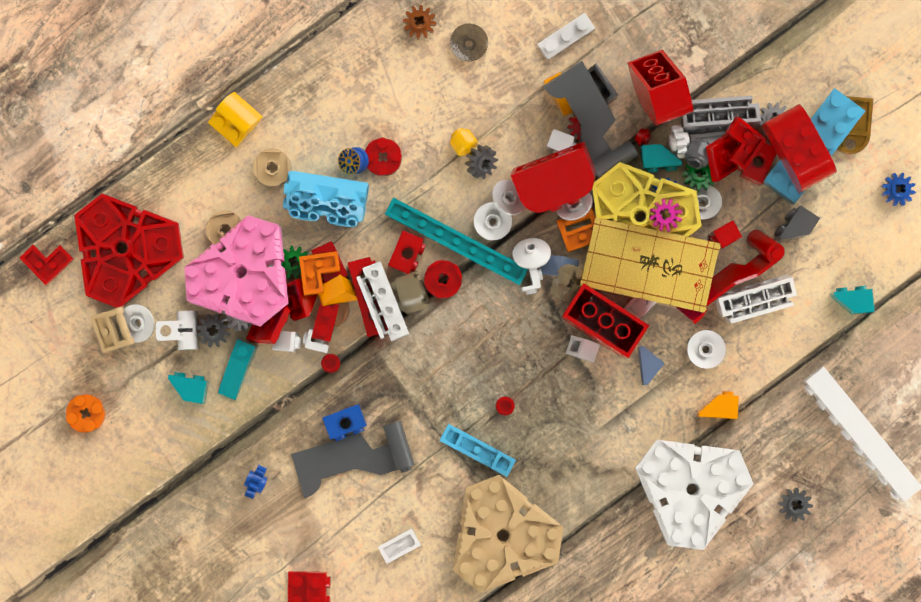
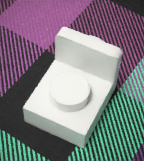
[302,329,330,354]

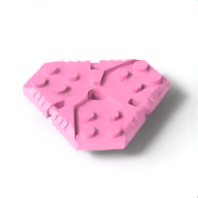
[184,215,288,326]

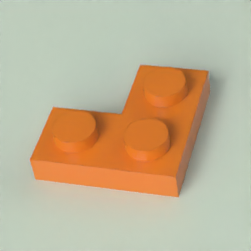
[299,251,340,296]

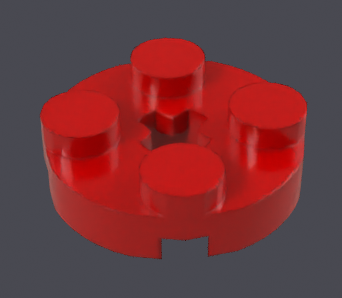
[365,137,402,176]
[424,260,462,298]

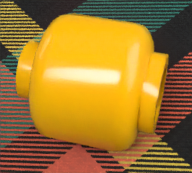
[450,128,478,156]

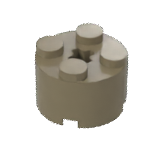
[391,271,430,315]

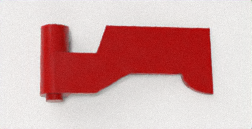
[675,229,785,324]

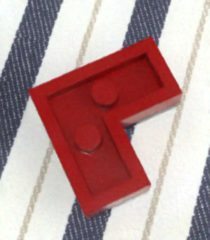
[725,116,767,170]
[19,245,74,286]

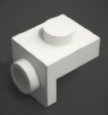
[521,268,543,295]

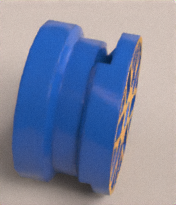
[338,147,369,175]

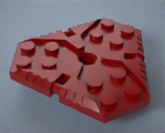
[74,193,184,308]

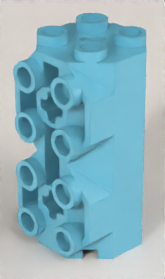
[283,171,369,227]

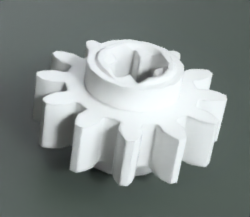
[668,124,690,159]

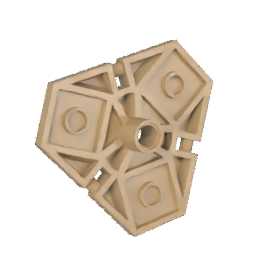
[453,475,564,593]

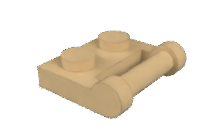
[90,306,135,353]

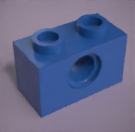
[322,404,367,441]

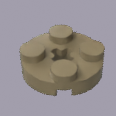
[552,264,584,303]

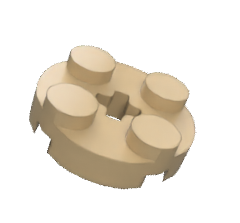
[253,148,292,187]
[206,210,242,249]

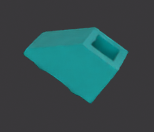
[640,144,682,173]
[830,286,875,314]
[168,372,209,404]

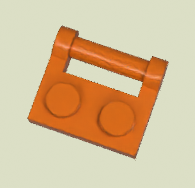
[556,208,596,252]

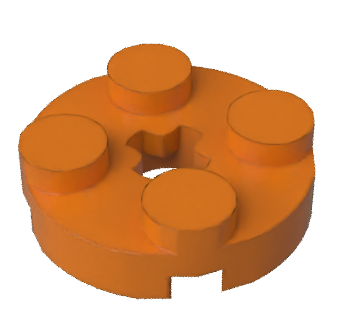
[66,394,106,433]

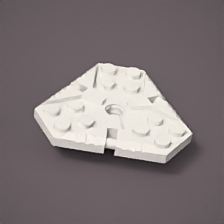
[635,440,754,550]

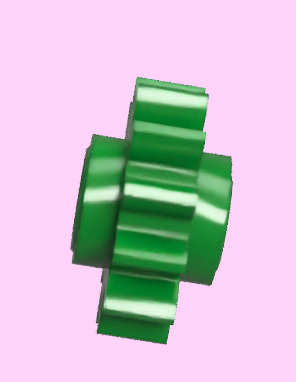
[682,163,714,193]
[281,245,308,280]

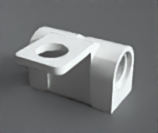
[156,311,199,351]

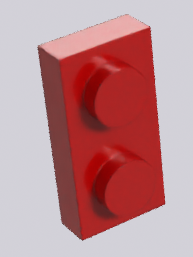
[311,301,340,342]

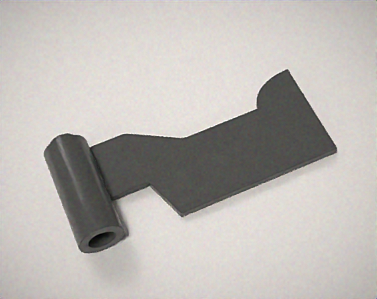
[543,61,638,180]
[291,421,415,498]

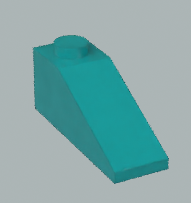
[218,339,258,400]

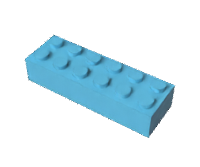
[764,88,865,205]

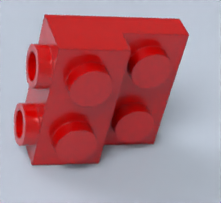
[288,571,331,602]

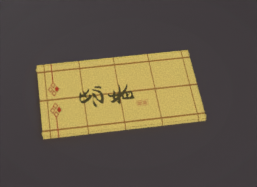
[580,218,720,313]

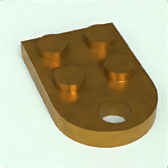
[837,96,874,154]

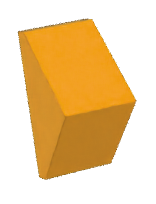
[318,275,357,306]

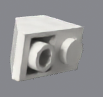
[272,331,302,353]

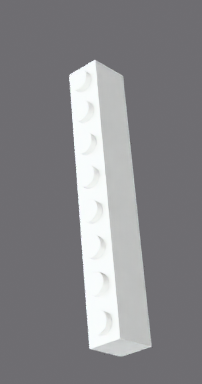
[802,367,921,502]

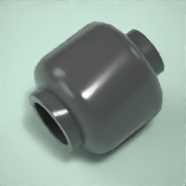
[685,139,709,169]

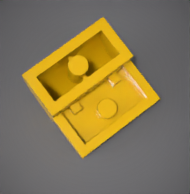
[208,92,263,147]

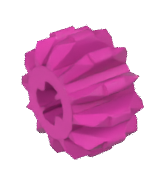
[649,199,683,232]

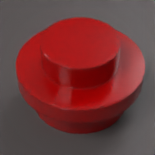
[635,128,652,147]
[321,354,340,373]
[496,396,515,416]

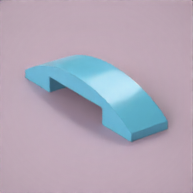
[439,424,516,477]

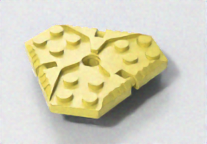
[592,162,702,237]

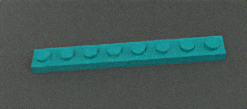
[384,197,528,286]

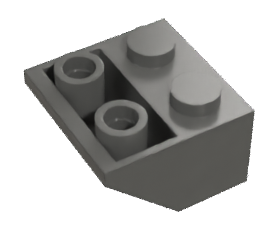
[774,206,820,243]

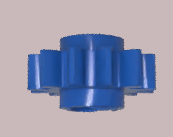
[881,172,916,206]
[244,465,268,499]

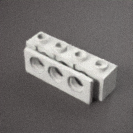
[356,261,410,341]
[715,274,797,324]

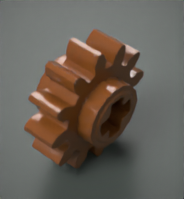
[403,5,437,40]

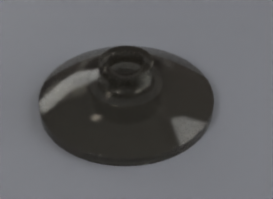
[450,23,488,62]

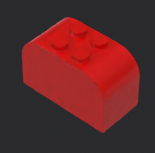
[627,49,693,126]
[762,104,837,194]
[510,141,595,213]
[561,283,650,359]

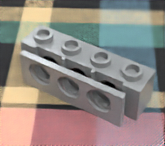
[680,96,761,135]

